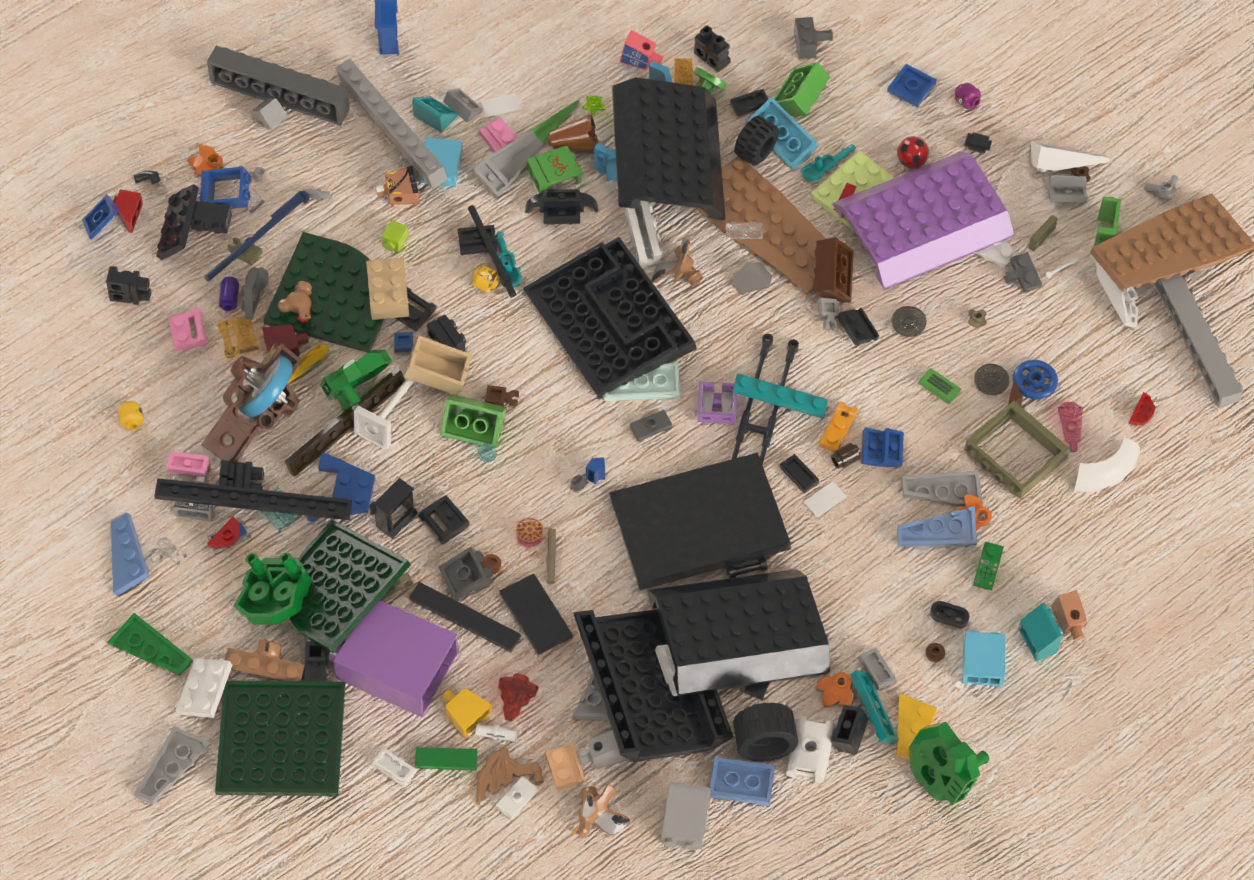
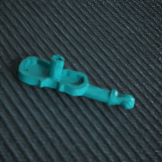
[801,144,856,182]
[495,231,523,288]

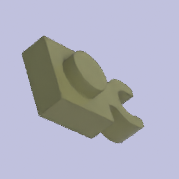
[227,237,262,266]

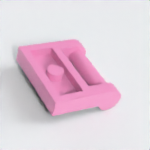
[168,309,208,351]

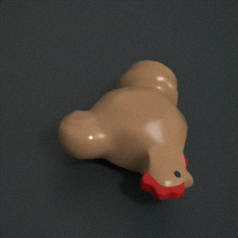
[278,281,312,323]

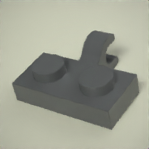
[1004,252,1042,292]

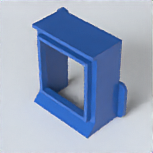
[375,0,399,55]

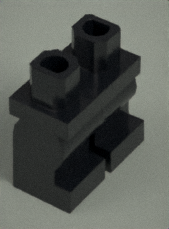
[694,25,731,72]
[106,266,151,305]
[219,460,264,490]

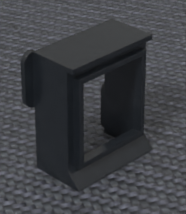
[369,478,418,539]

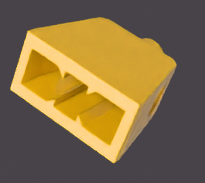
[442,688,492,738]

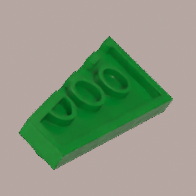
[107,613,193,676]

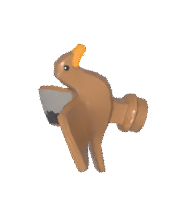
[652,238,703,286]
[572,784,630,836]

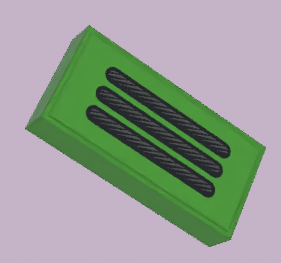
[919,368,961,404]

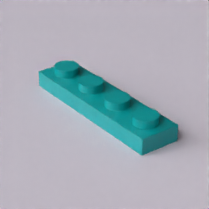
[850,670,899,744]

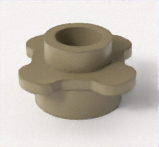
[968,309,987,328]

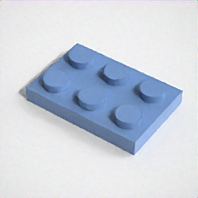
[710,757,775,806]

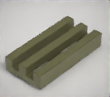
[1029,215,1058,252]

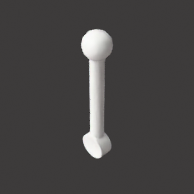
[1044,258,1077,278]

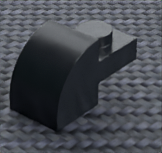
[305,641,327,681]

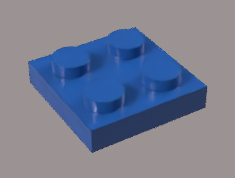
[887,64,937,107]

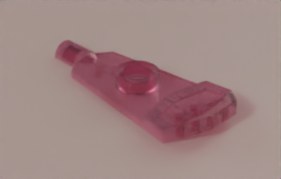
[1058,402,1083,452]

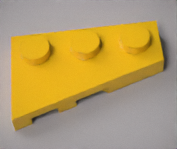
[896,693,937,760]

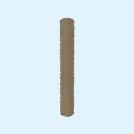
[547,528,556,584]

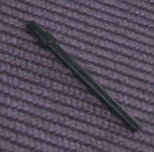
[468,205,516,298]

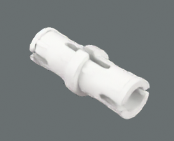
[475,723,518,742]

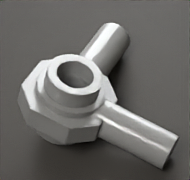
[1144,175,1178,200]

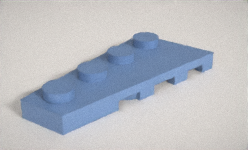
[897,506,977,547]
[111,512,150,596]

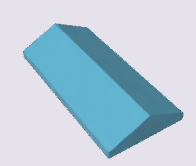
[746,97,819,169]

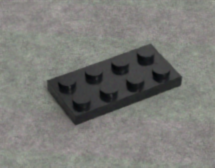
[156,184,199,260]

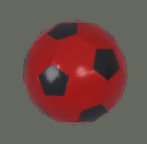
[897,136,929,169]

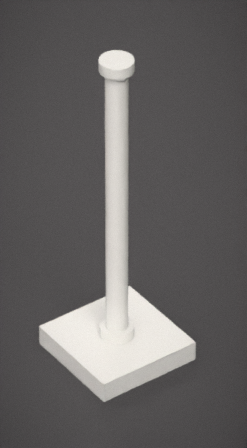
[354,378,414,450]

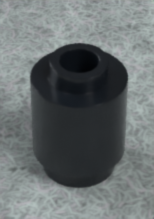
[964,132,992,154]

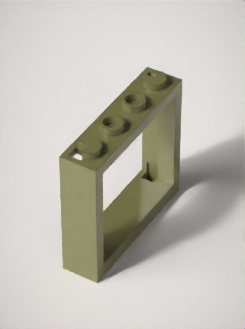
[964,400,1070,499]

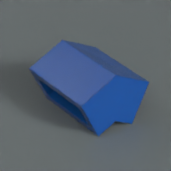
[586,457,605,484]

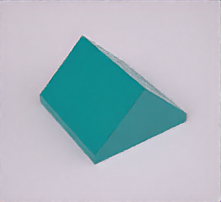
[412,96,459,133]

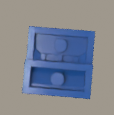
[861,427,904,467]

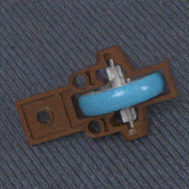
[201,343,303,463]

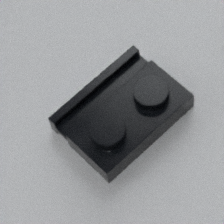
[458,225,497,255]
[837,307,879,345]

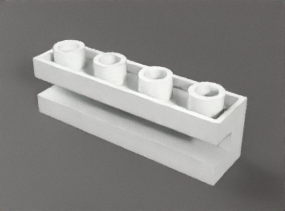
[625,201,664,268]

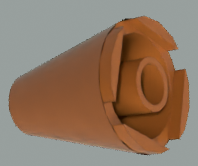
[547,115,598,151]

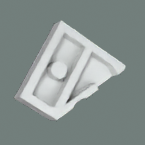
[973,240,1018,268]

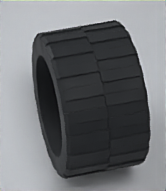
[733,702,798,762]

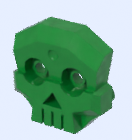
[320,350,392,411]
[234,553,312,625]
[909,722,989,805]

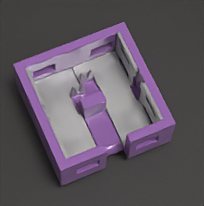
[697,382,737,424]

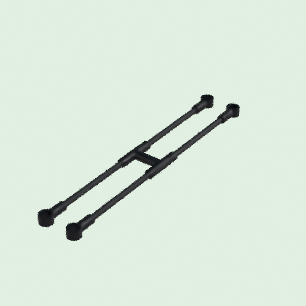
[732,334,799,465]

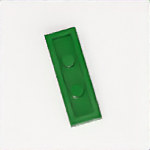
[415,747,477,771]

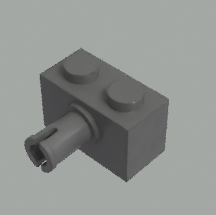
[794,17,833,59]

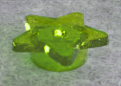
[582,96,605,115]

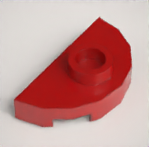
[1129,392,1155,426]
[207,516,240,549]

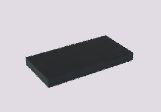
[500,573,573,655]

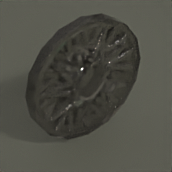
[891,306,927,337]
[974,364,1009,395]

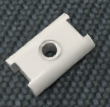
[786,716,836,783]

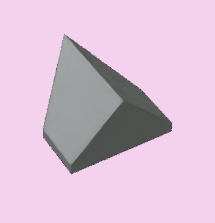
[731,262,772,295]

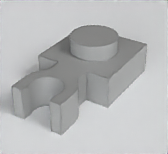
[817,298,839,331]

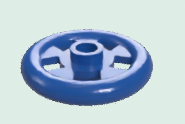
[1013,360,1058,399]

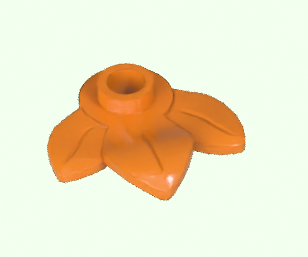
[187,145,223,175]
[954,495,992,531]
[816,672,854,707]

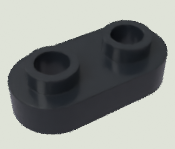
[930,601,970,628]

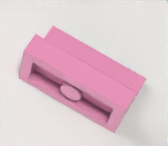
[166,452,211,477]

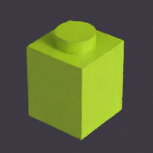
[381,220,409,253]

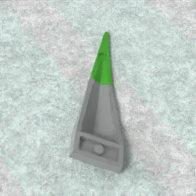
[472,100,580,198]

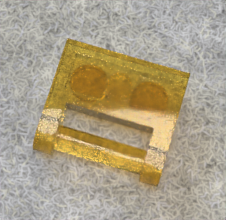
[217,316,259,358]

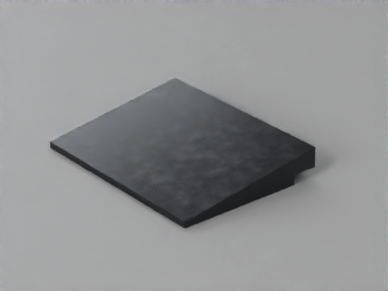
[523,237,697,397]
[609,452,791,591]

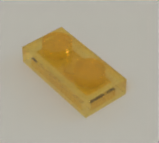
[675,58,693,85]

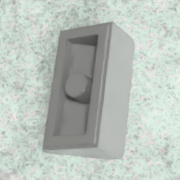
[443,88,483,122]

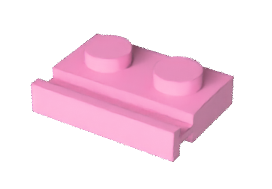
[479,117,517,153]

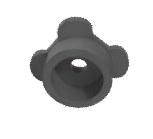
[570,474,588,492]

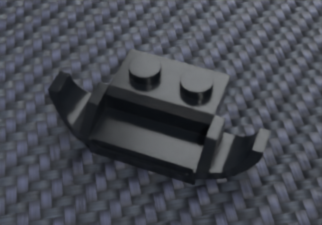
[525,189,598,225]

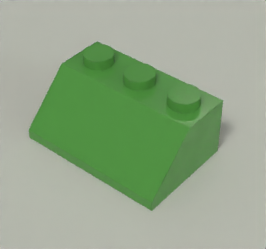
[774,62,830,117]
[440,394,507,449]

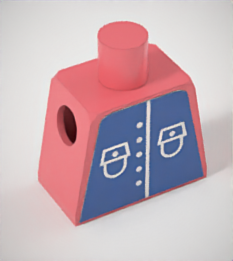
[620,30,663,70]

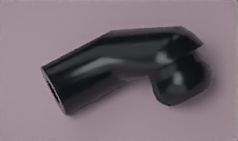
[133,170,161,184]

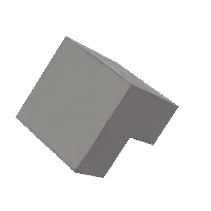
[250,98,288,130]

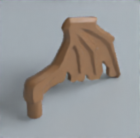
[475,747,544,805]

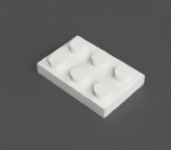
[175,658,232,718]

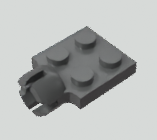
[241,267,269,320]

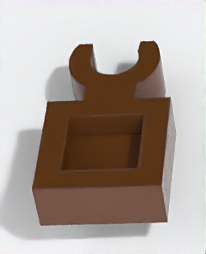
[485,385,519,407]

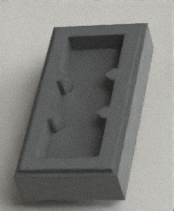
[630,410,672,442]

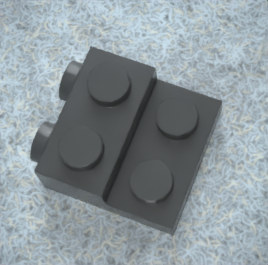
[438,547,493,601]

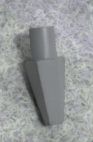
[303,189,331,201]

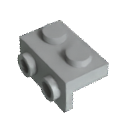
[1048,175,1088,204]

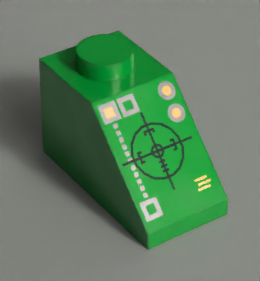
[973,541,1004,590]

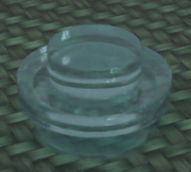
[478,444,497,462]

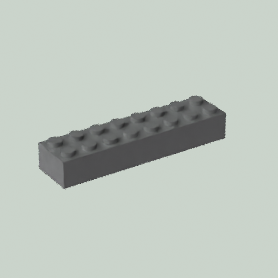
[207,45,350,126]

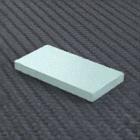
[604,363,680,401]

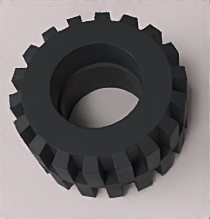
[734,115,779,166]

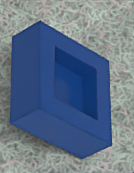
[394,332,413,353]

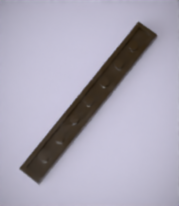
[285,368,405,477]

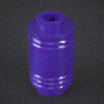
[219,277,239,311]

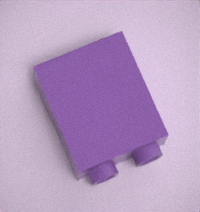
[329,600,459,717]

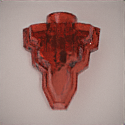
[498,673,539,721]

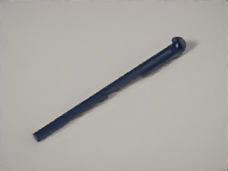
[204,191,309,282]

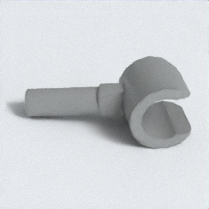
[248,167,265,181]

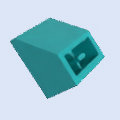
[1018,603,1063,661]

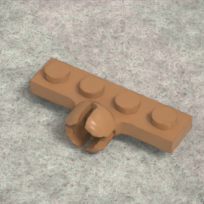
[225,639,305,681]

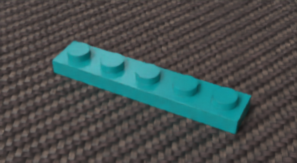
[732,373,828,419]

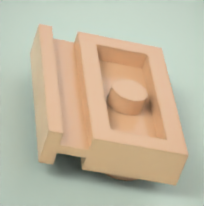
[545,744,585,790]

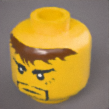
[471,265,500,293]

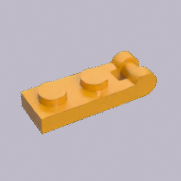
[819,401,858,452]

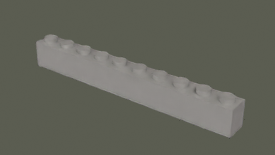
[335,58,448,189]
[1154,274,1243,408]

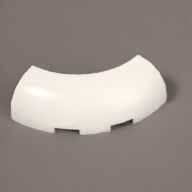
[1074,438,1140,492]

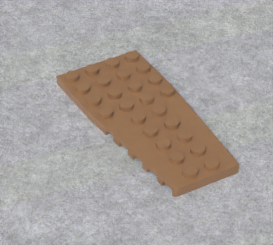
[696,156,826,295]
[1090,194,1254,292]

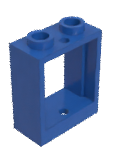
[200,166,251,209]

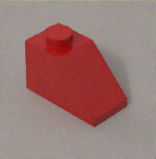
[113,189,143,233]

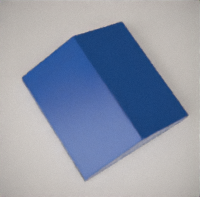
[82,194,119,240]

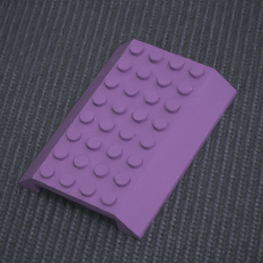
[832,151,1014,290]

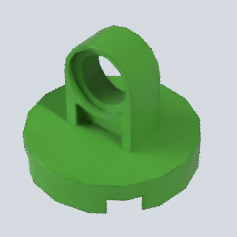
[693,67,727,94]

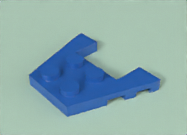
[307,452,376,521]

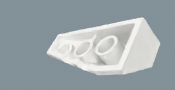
[1030,141,1110,173]
[1096,262,1138,328]

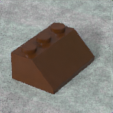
[813,237,854,303]

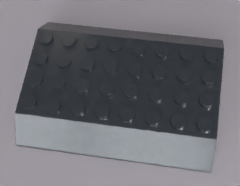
[612,77,725,220]
[647,569,830,696]
[574,609,734,762]

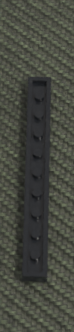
[154,478,352,520]

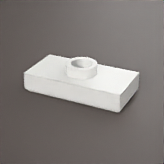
[371,748,416,787]
[496,776,538,820]

